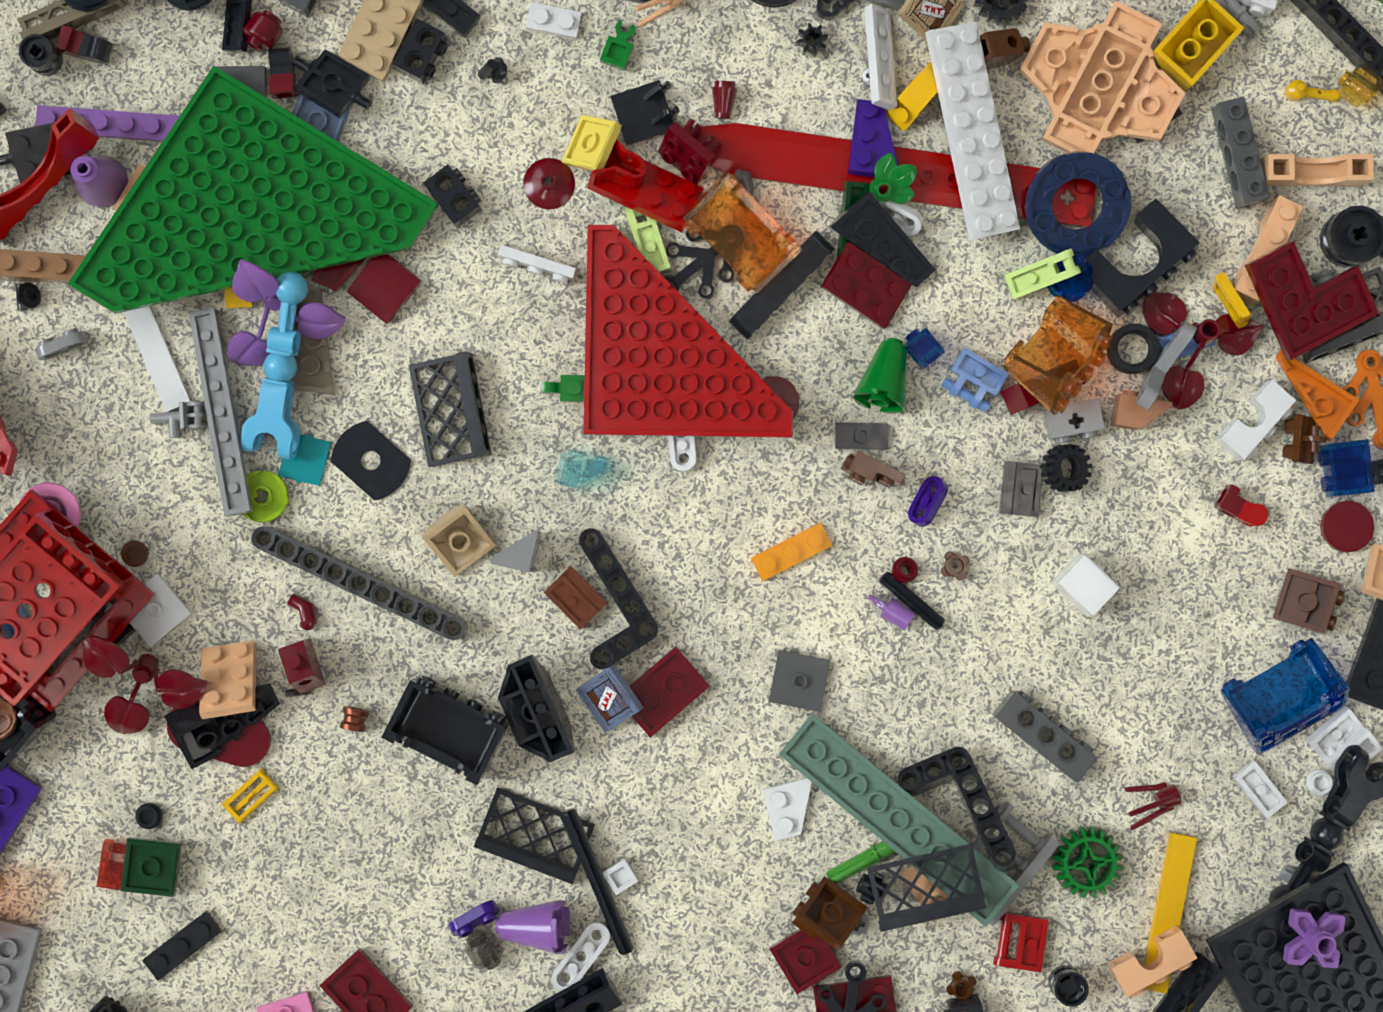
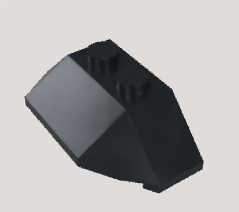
[498,654,575,762]

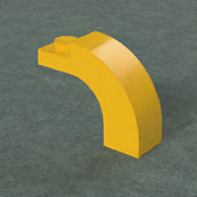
[886,61,938,132]

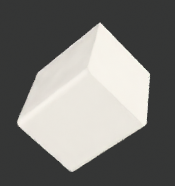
[1050,554,1120,616]

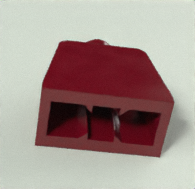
[278,638,326,694]

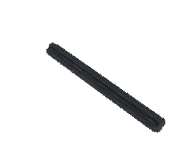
[562,808,633,955]

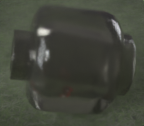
[464,929,504,970]

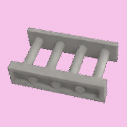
[972,801,1060,926]

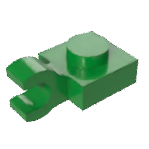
[542,375,585,402]

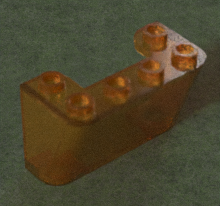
[1003,295,1113,416]

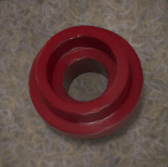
[892,557,918,583]

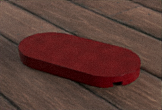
[167,699,271,767]

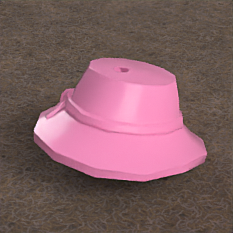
[20,481,81,527]

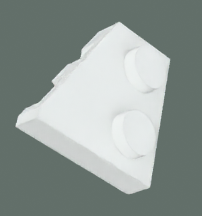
[762,778,812,841]

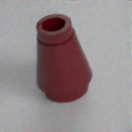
[712,80,737,119]

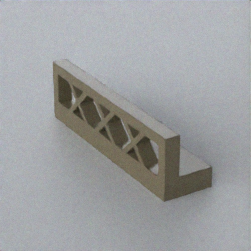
[17,0,126,40]

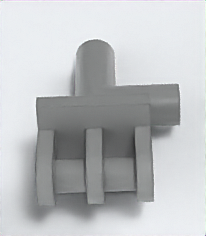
[149,402,205,438]

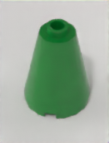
[853,338,906,414]

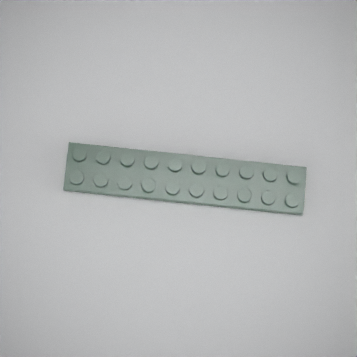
[779,714,1020,927]

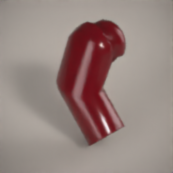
[287,593,318,631]

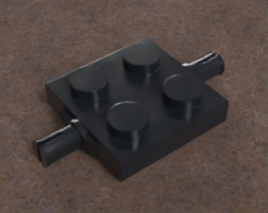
[292,49,373,118]
[0,122,71,184]

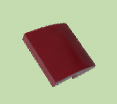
[346,254,422,324]

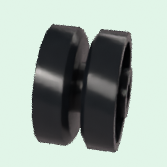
[1319,205,1383,268]

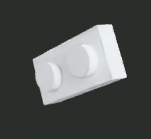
[525,2,582,40]
[1232,760,1288,819]

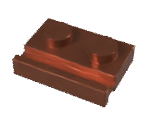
[543,566,608,630]

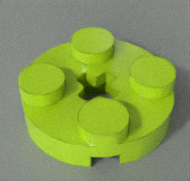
[242,471,289,522]

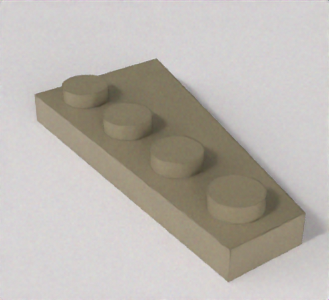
[291,286,334,395]

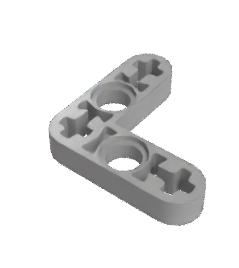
[1135,321,1197,410]

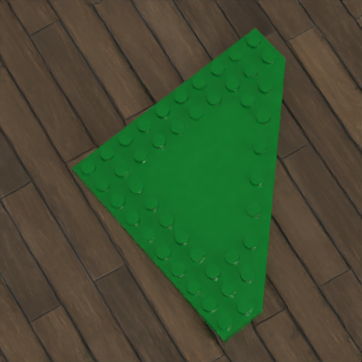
[67,65,438,314]

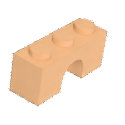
[1107,925,1197,997]

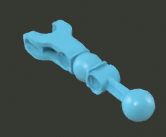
[241,271,308,460]

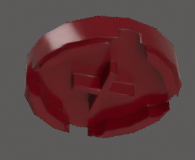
[1320,500,1375,553]

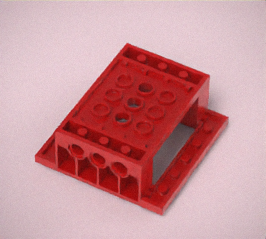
[0,490,156,712]

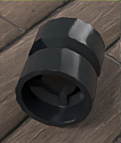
[19,34,63,76]
[1048,965,1089,1007]

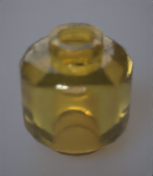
[1337,67,1378,107]

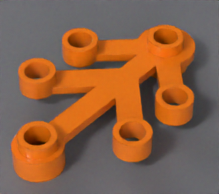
[1342,349,1383,450]

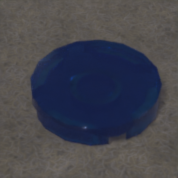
[1047,250,1094,303]

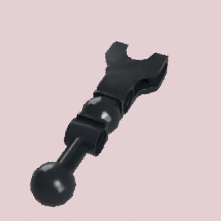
[1268,745,1383,904]

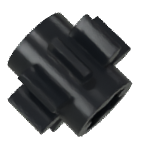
[796,23,829,58]
[856,871,888,905]

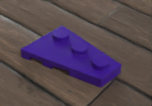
[848,99,898,178]

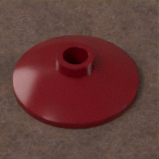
[523,158,575,210]

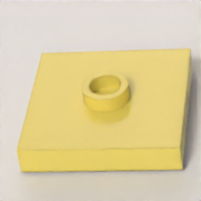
[562,115,622,171]

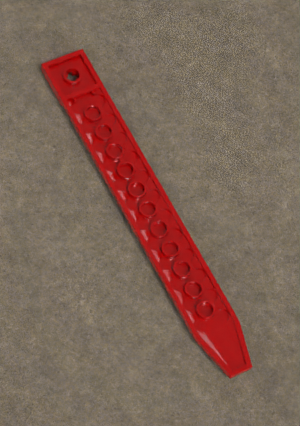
[694,123,1096,228]

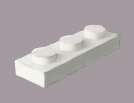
[498,245,577,284]

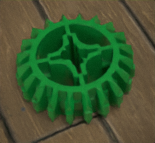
[1052,826,1124,898]

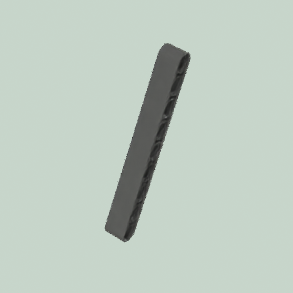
[251,526,468,640]

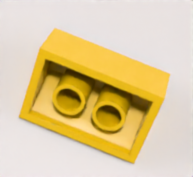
[1152,0,1244,92]

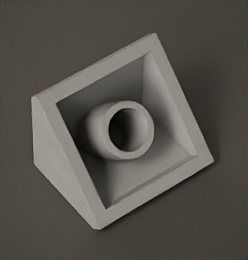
[489,531,541,572]

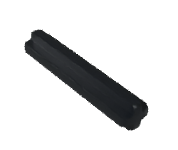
[879,571,945,630]

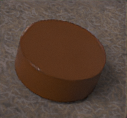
[121,541,149,567]

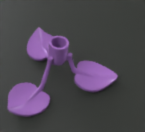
[227,259,346,366]

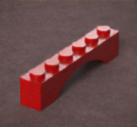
[0,108,100,241]

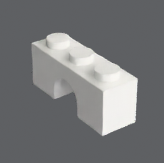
[1215,379,1296,461]

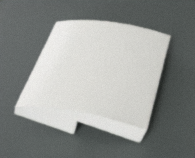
[1305,705,1383,773]

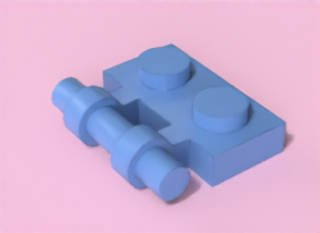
[941,347,1009,413]

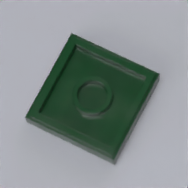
[120,837,182,897]

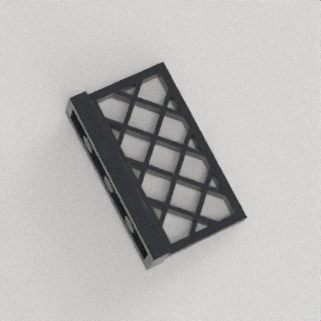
[1302,267,1383,364]
[409,351,492,467]
[473,787,595,885]
[867,844,988,932]
[1152,951,1227,1012]

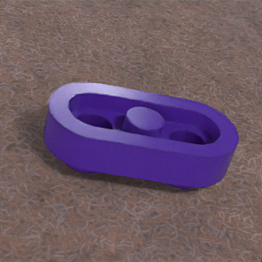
[908,476,948,527]
[448,900,499,938]

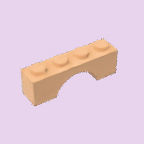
[1261,154,1374,186]
[1232,195,1304,305]

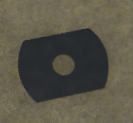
[331,421,411,500]

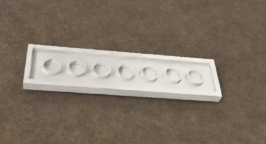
[925,21,1020,241]

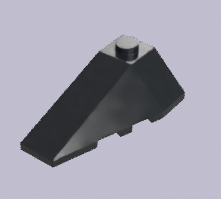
[164,683,280,770]

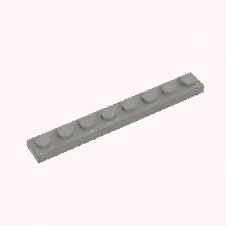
[189,307,253,517]

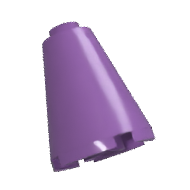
[71,155,128,207]
[495,900,571,954]

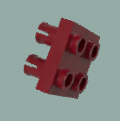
[657,119,722,185]

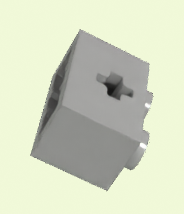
[1043,398,1105,444]

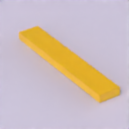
[1143,832,1197,994]

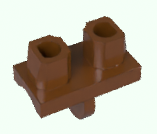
[1282,414,1326,464]

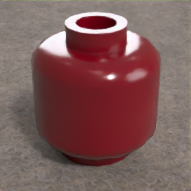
[243,10,283,51]

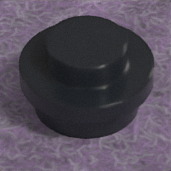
[135,802,163,829]

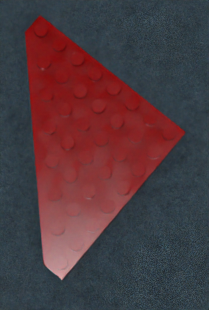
[583,225,793,438]

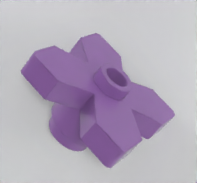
[1283,908,1346,968]

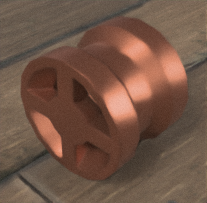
[339,706,369,732]

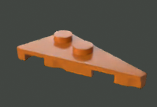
[1275,350,1360,442]

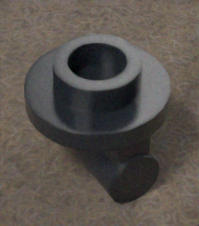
[478,57,507,84]
[15,282,41,311]

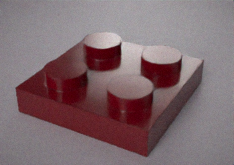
[769,929,842,994]

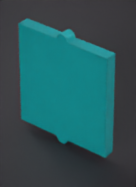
[278,434,331,486]

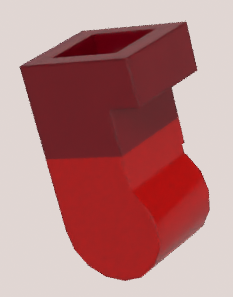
[1214,484,1268,527]

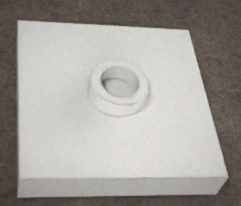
[130,574,192,647]

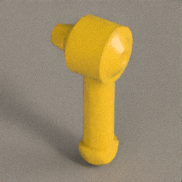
[1285,80,1340,102]

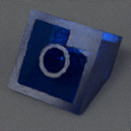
[1318,439,1375,497]

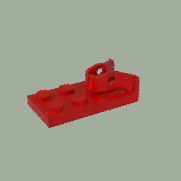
[587,139,704,233]

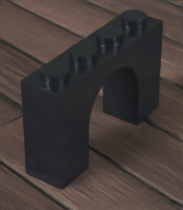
[1077,198,1200,318]

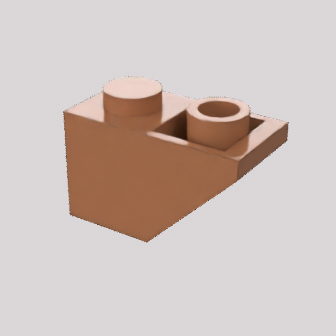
[1110,390,1172,430]

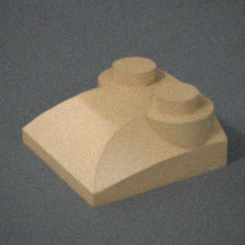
[422,504,496,577]

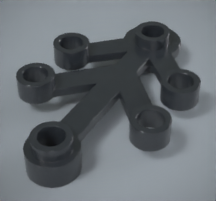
[664,225,743,299]
[817,961,886,1012]

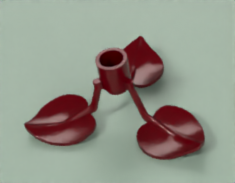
[1143,292,1263,410]
[83,635,208,734]

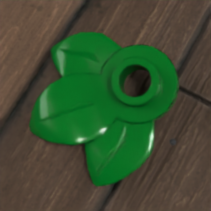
[869,153,917,204]

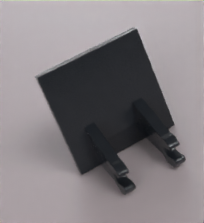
[610,80,680,146]

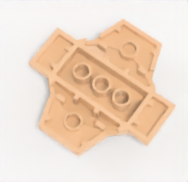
[1019,0,1185,153]

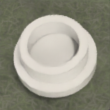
[1306,769,1333,796]

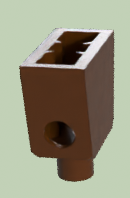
[980,28,1030,70]

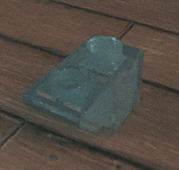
[554,449,614,490]

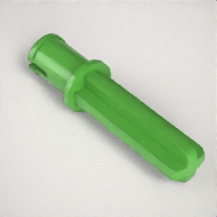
[826,841,895,884]

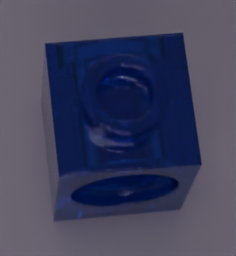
[904,328,945,370]

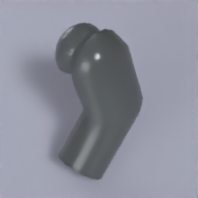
[734,169,754,209]

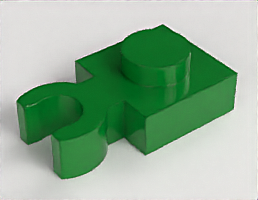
[600,20,635,71]

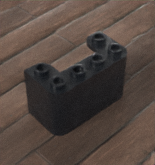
[381,675,509,785]

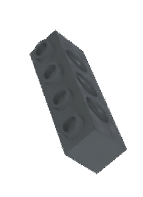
[1211,97,1270,209]
[992,690,1098,783]

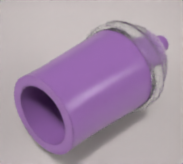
[867,594,915,631]

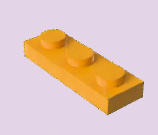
[751,522,832,581]

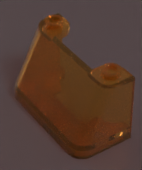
[683,170,803,294]

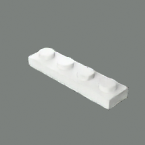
[864,4,897,110]

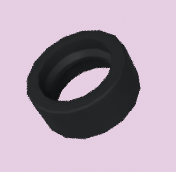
[1106,323,1159,374]

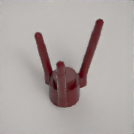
[1125,782,1182,830]

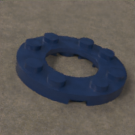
[1025,151,1131,257]

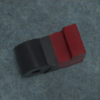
[55,25,113,65]
[268,47,298,99]

